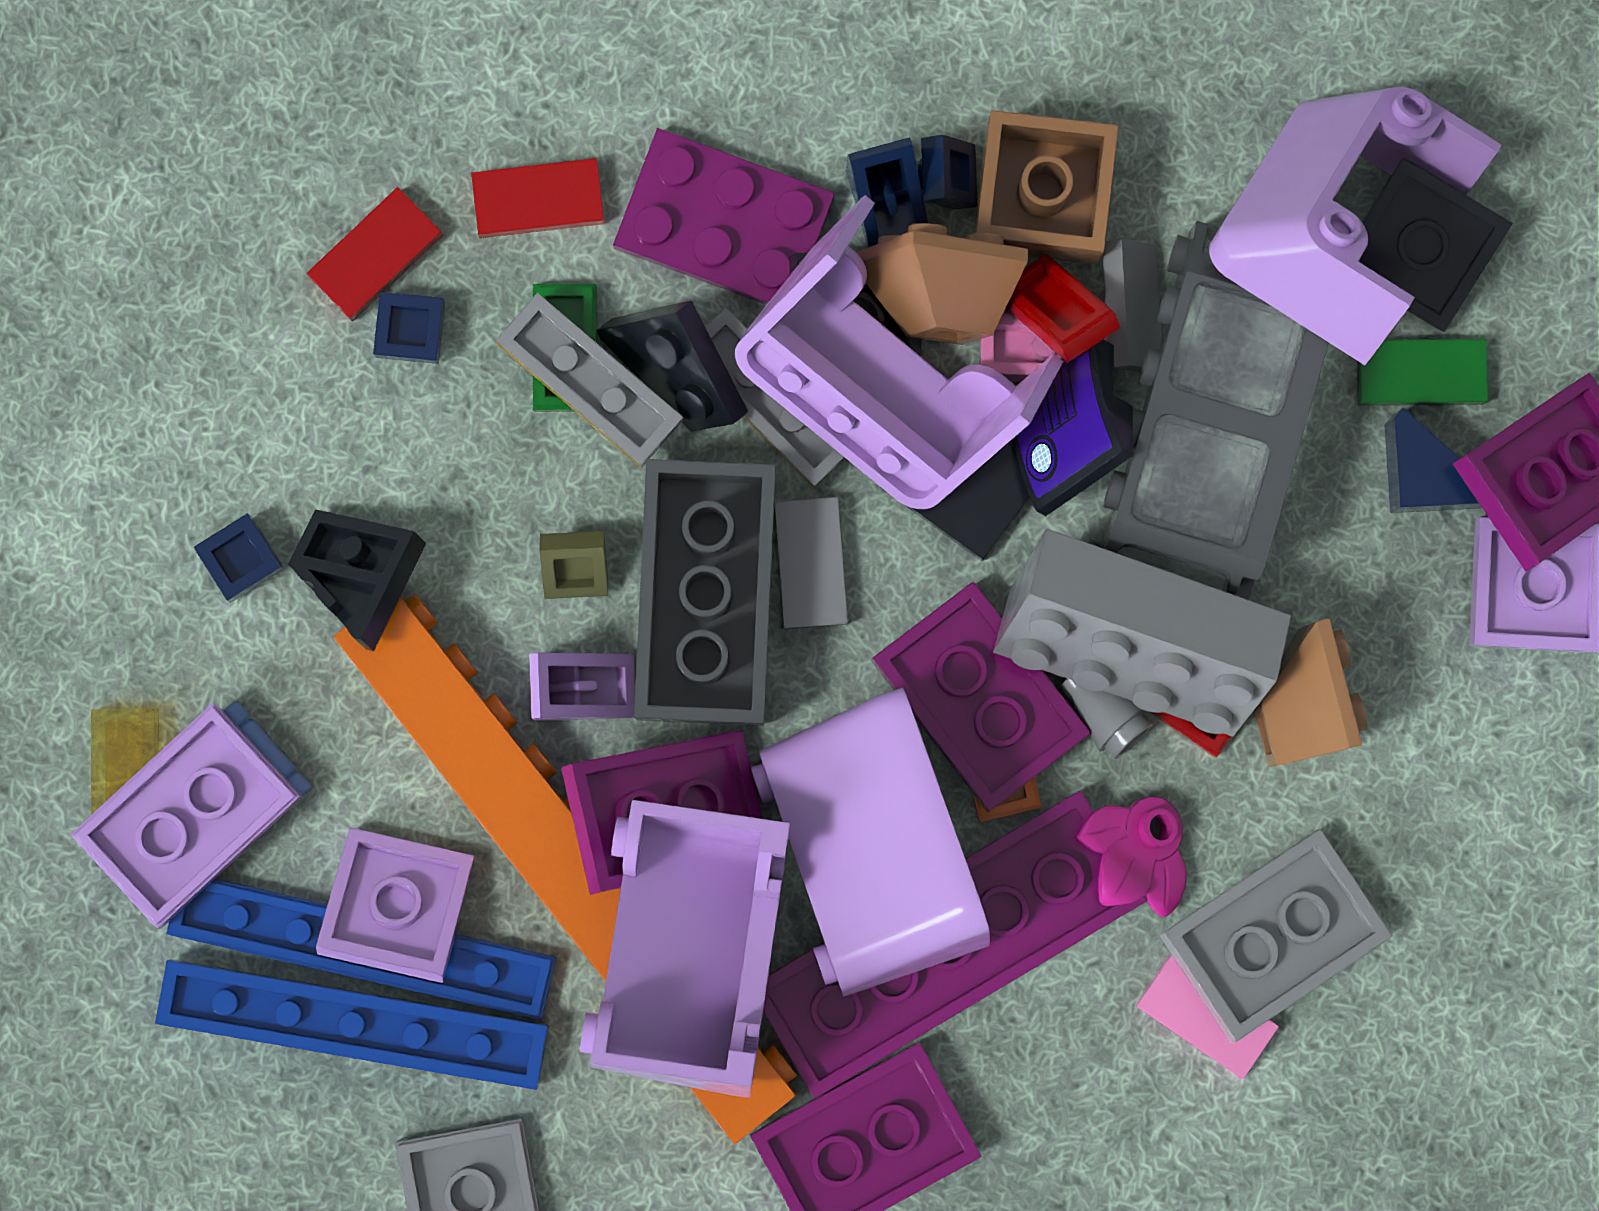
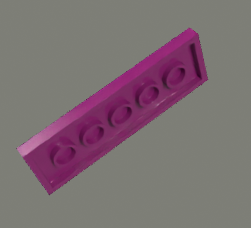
[763,790,1146,1099]

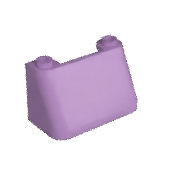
[751,688,990,997]
[580,800,790,1098]

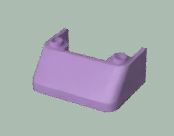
[1209,87,1502,365]
[735,195,1063,509]

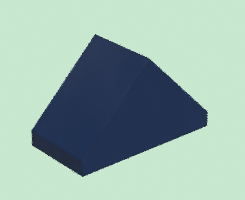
[846,137,928,248]
[1384,408,1482,513]

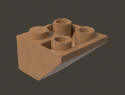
[856,223,1028,345]
[1254,618,1367,768]

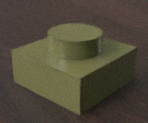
[539,531,608,599]

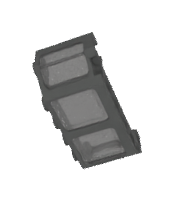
[1088,221,1329,600]

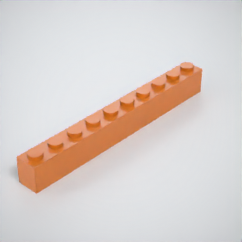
[333,593,798,1145]

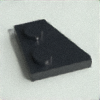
[596,300,749,432]
[288,509,426,651]

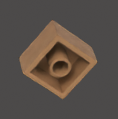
[974,110,1119,265]

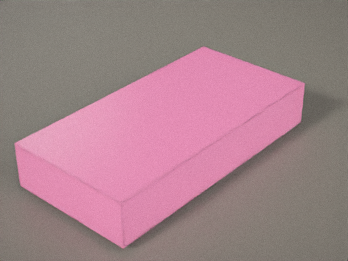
[1135,953,1279,1079]

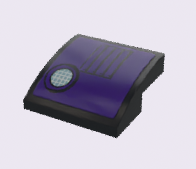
[1013,339,1133,517]

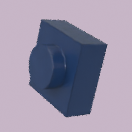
[918,135,977,209]
[373,292,445,364]
[193,513,285,603]

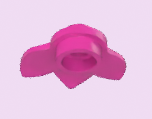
[1077,797,1187,917]

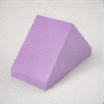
[529,652,635,722]

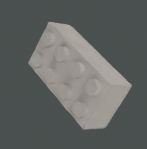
[993,529,1291,737]

